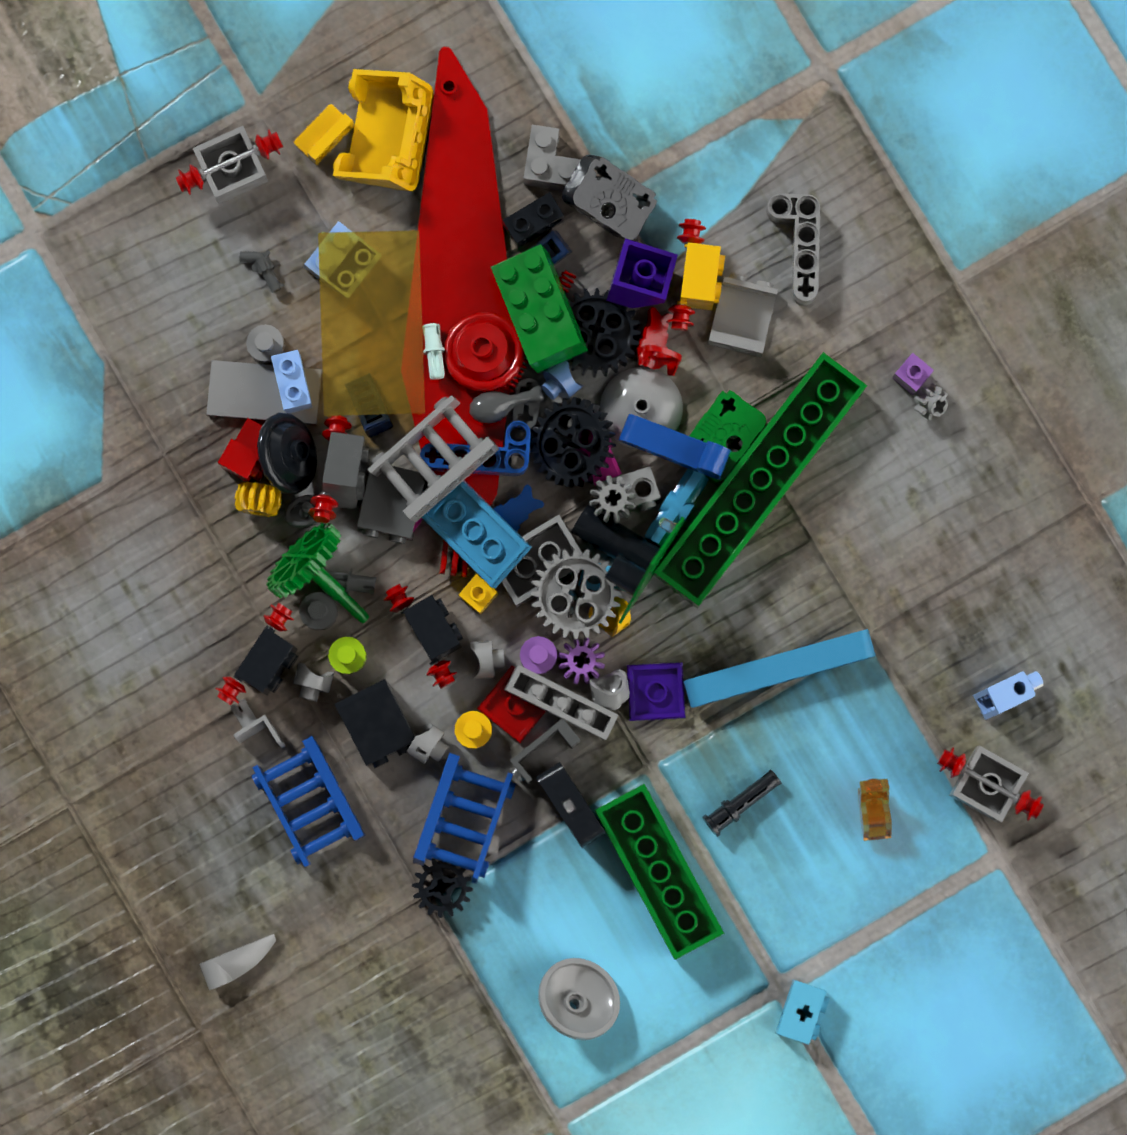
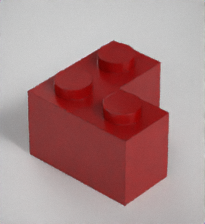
[218,418,264,483]

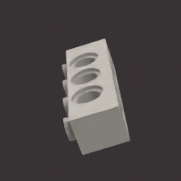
[504,665,619,740]

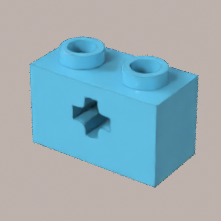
[775,979,829,1045]

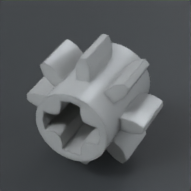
[914,383,948,420]

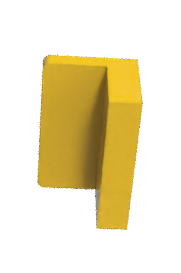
[294,104,354,165]

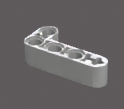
[766,194,820,306]

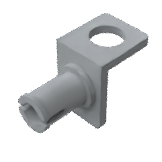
[230,699,286,748]

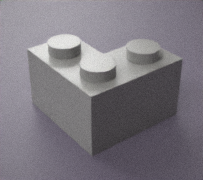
[523,125,581,191]

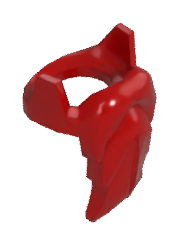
[637,307,682,376]

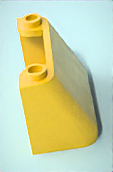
[333,69,434,191]

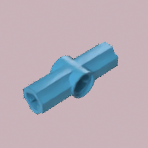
[644,469,709,548]

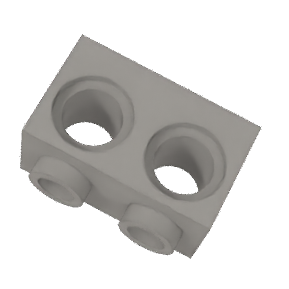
[597,466,661,518]

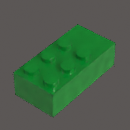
[491,244,588,373]

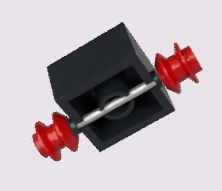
[383,584,463,689]
[215,603,299,705]

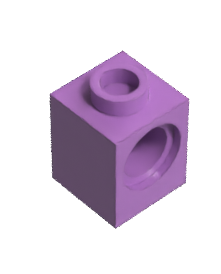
[892,353,934,395]

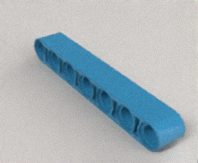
[683,629,876,708]

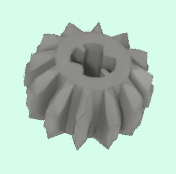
[589,476,637,523]

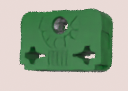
[689,390,766,485]

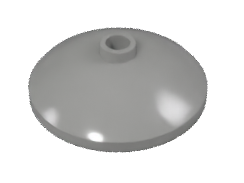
[600,367,683,450]
[538,958,620,1040]

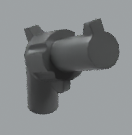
[239,250,285,293]

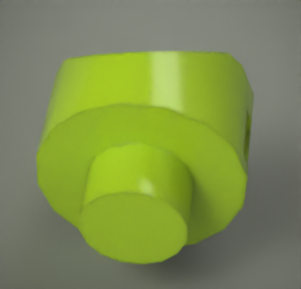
[328,637,367,675]

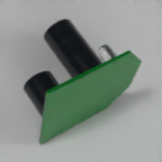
[571,504,684,624]

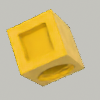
[459,574,498,615]

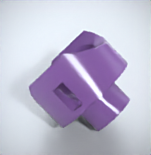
[520,636,557,675]

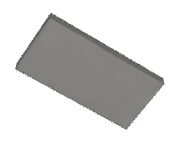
[206,360,322,425]

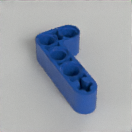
[619,414,731,480]
[420,421,531,477]

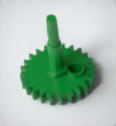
[266,523,370,624]

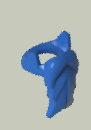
[493,484,545,532]

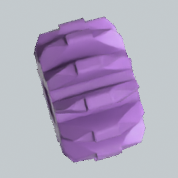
[558,638,605,684]

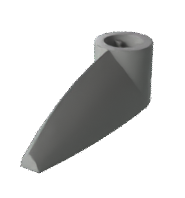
[199,934,276,990]

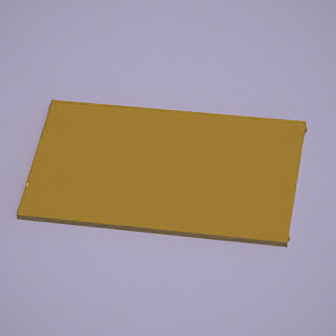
[318,230,425,417]

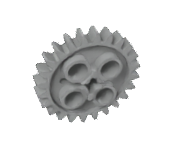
[530,548,622,639]

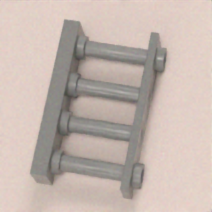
[368,395,499,523]

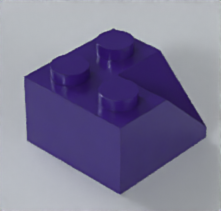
[606,238,678,308]

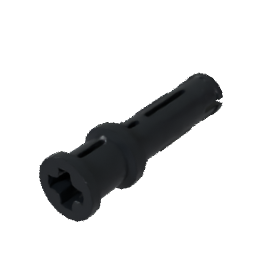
[702,769,782,837]

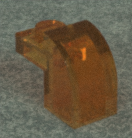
[858,779,892,841]

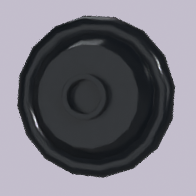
[257,413,318,494]

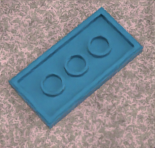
[422,480,532,589]

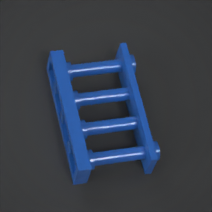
[251,736,366,867]
[413,753,516,884]

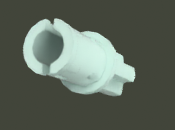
[422,323,445,380]

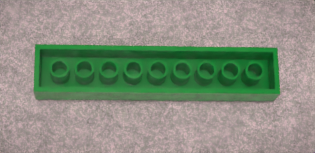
[653,352,868,609]

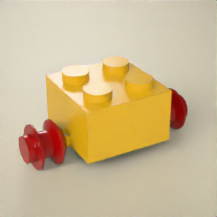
[666,219,725,331]

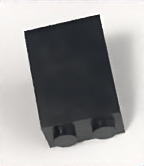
[335,679,415,769]

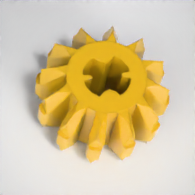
[234,482,282,517]

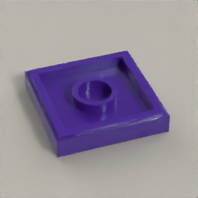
[627,662,685,721]

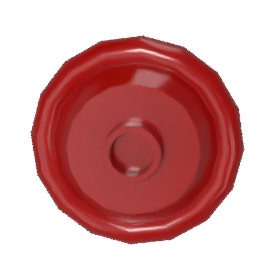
[444,312,525,391]

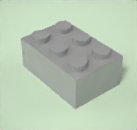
[501,515,583,608]

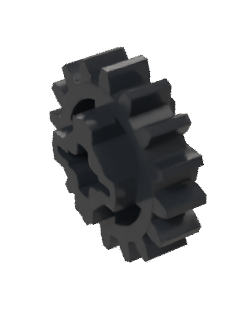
[412,858,473,918]

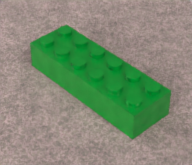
[595,784,724,960]

